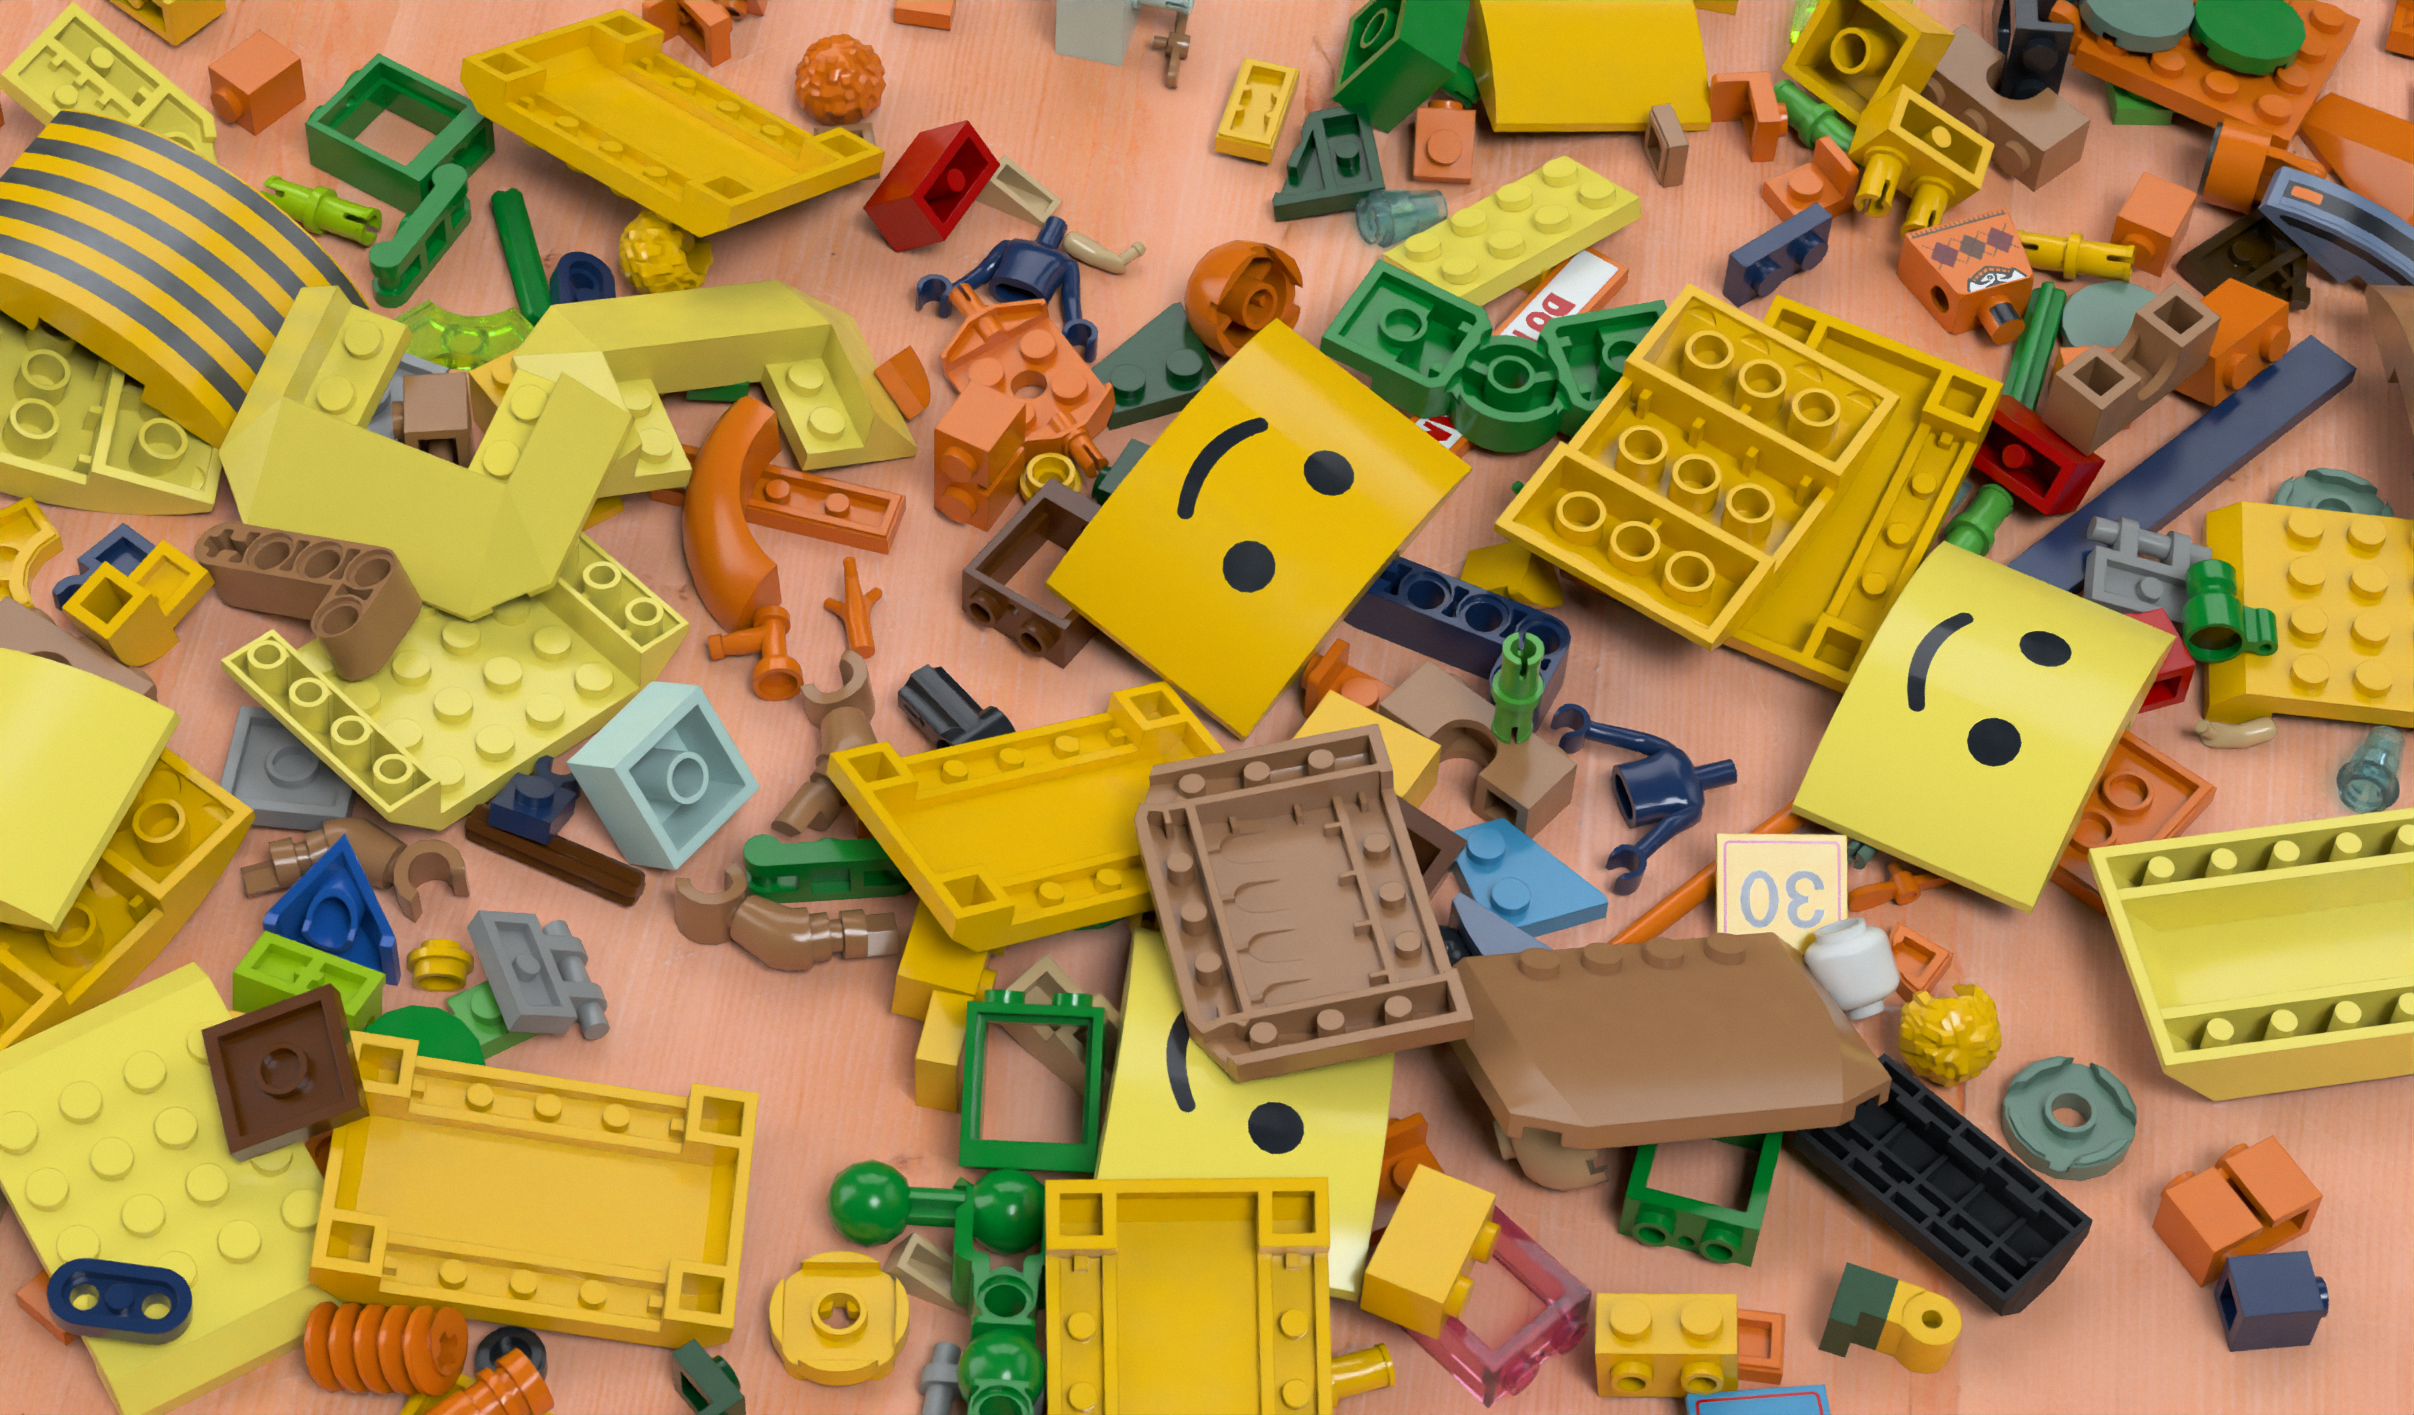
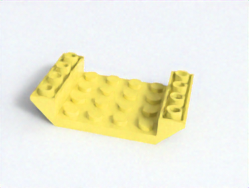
[221,531,689,831]

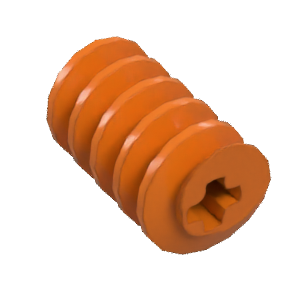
[304,1301,469,1396]

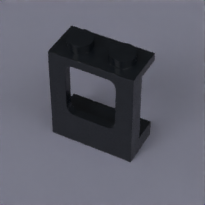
[1992,0,2074,100]

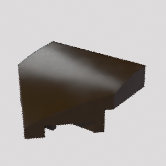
[2176,207,2311,310]

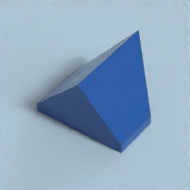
[262,833,401,986]

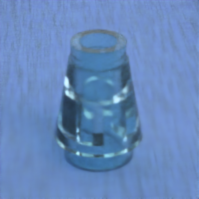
[1356,189,1448,248]
[2336,726,2405,814]

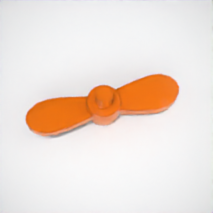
[1847,861,1953,912]

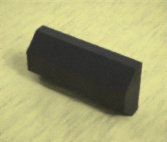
[1792,1053,2093,1316]

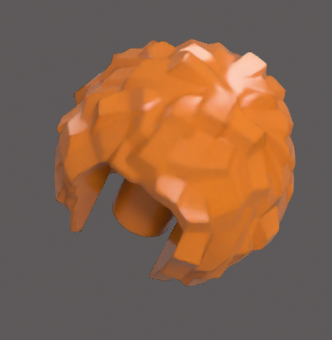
[794,34,886,126]

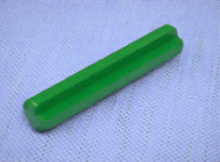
[491,188,551,331]
[2003,282,2067,412]

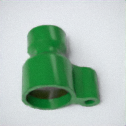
[2182,559,2278,663]

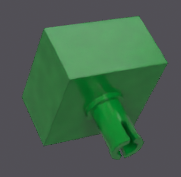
[1332,0,1481,134]

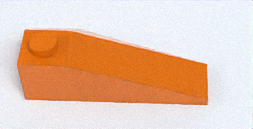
[2297,92,2414,227]

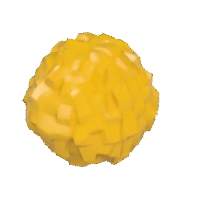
[618,209,714,294]
[1898,983,2003,1087]

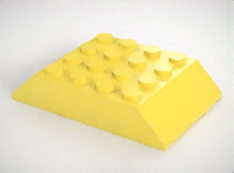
[2087,807,2414,1101]

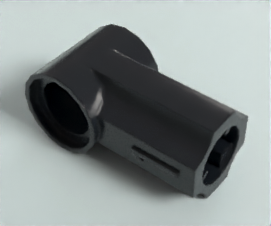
[898,664,1016,749]

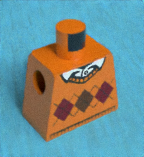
[1896,207,2034,345]

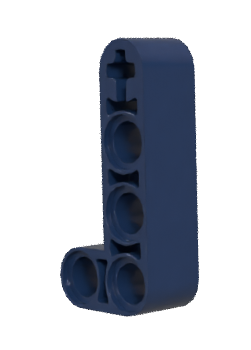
[1343,557,1571,734]

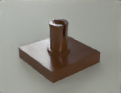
[201,983,370,1163]

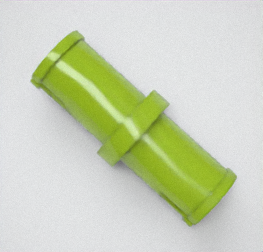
[260,175,382,246]

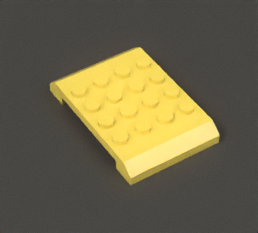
[0,961,368,1415]

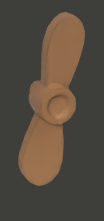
[1153,12,1191,88]

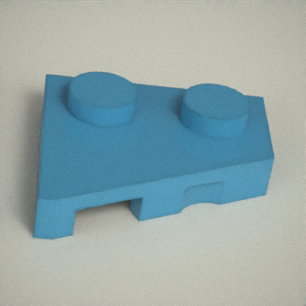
[1452,818,1608,937]

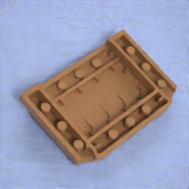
[1134,723,1474,1083]
[1449,932,1892,1150]

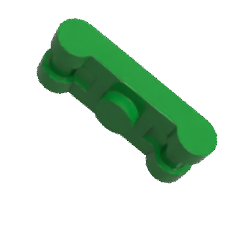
[369,163,472,308]
[743,834,913,904]

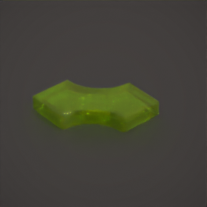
[393,300,534,371]

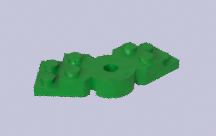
[1320,259,1667,453]

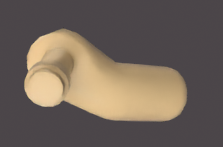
[1062,231,1146,274]
[2195,717,2277,748]

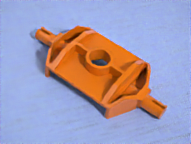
[940,283,1116,478]

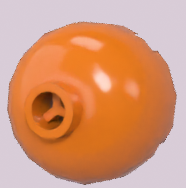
[1184,240,1303,359]

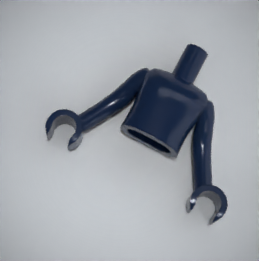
[916,216,1098,363]
[1550,704,1737,895]

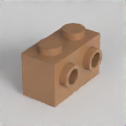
[392,372,475,469]

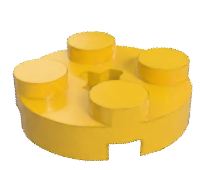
[769,1250,910,1386]

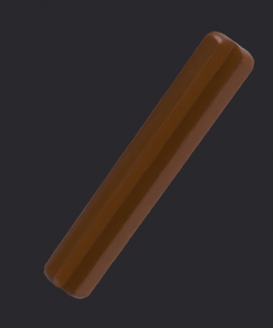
[465,804,646,907]

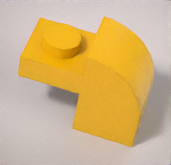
[62,539,215,666]

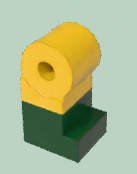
[1819,1262,1962,1374]

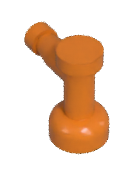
[708,605,804,701]

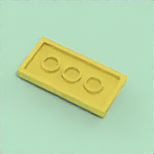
[1383,155,1642,307]

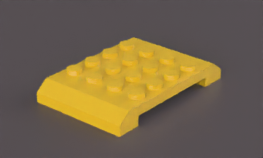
[460,8,885,238]
[1723,294,2004,694]
[2201,501,2414,728]
[826,680,1226,953]
[308,1030,759,1349]
[1045,1177,1333,1415]

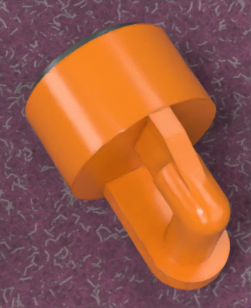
[2197,117,2327,214]

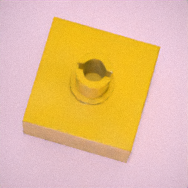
[1780,0,1956,126]

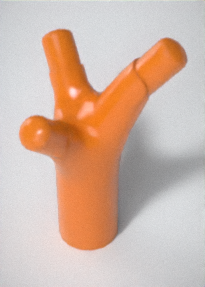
[824,557,882,659]

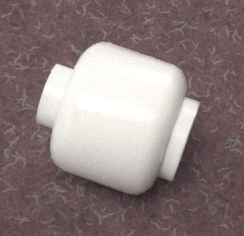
[1804,917,1900,1020]

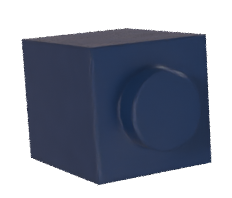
[2214,1251,2329,1352]

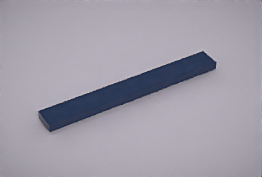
[2007,335,2357,595]

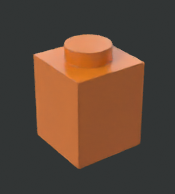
[208,30,306,136]
[2110,172,2198,278]

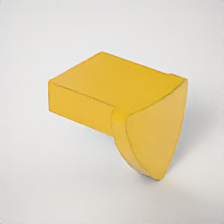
[1460,541,1563,610]

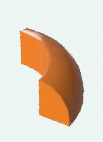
[682,396,782,634]

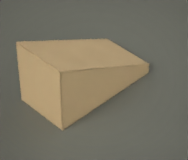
[975,154,1062,227]
[882,1232,968,1315]

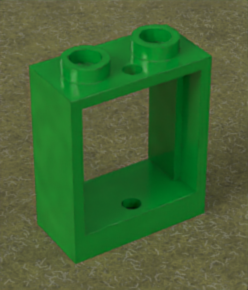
[305,53,496,214]
[959,990,1108,1174]
[1618,1131,1784,1267]

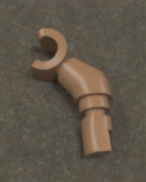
[771,650,878,837]
[241,817,470,923]
[675,862,900,971]

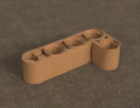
[194,522,422,680]

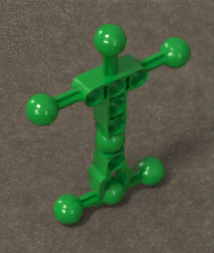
[826,1159,1047,1415]

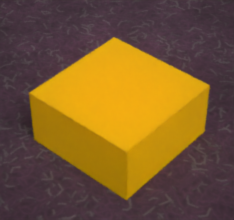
[915,990,974,1113]

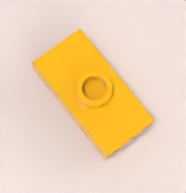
[1215,57,1300,163]

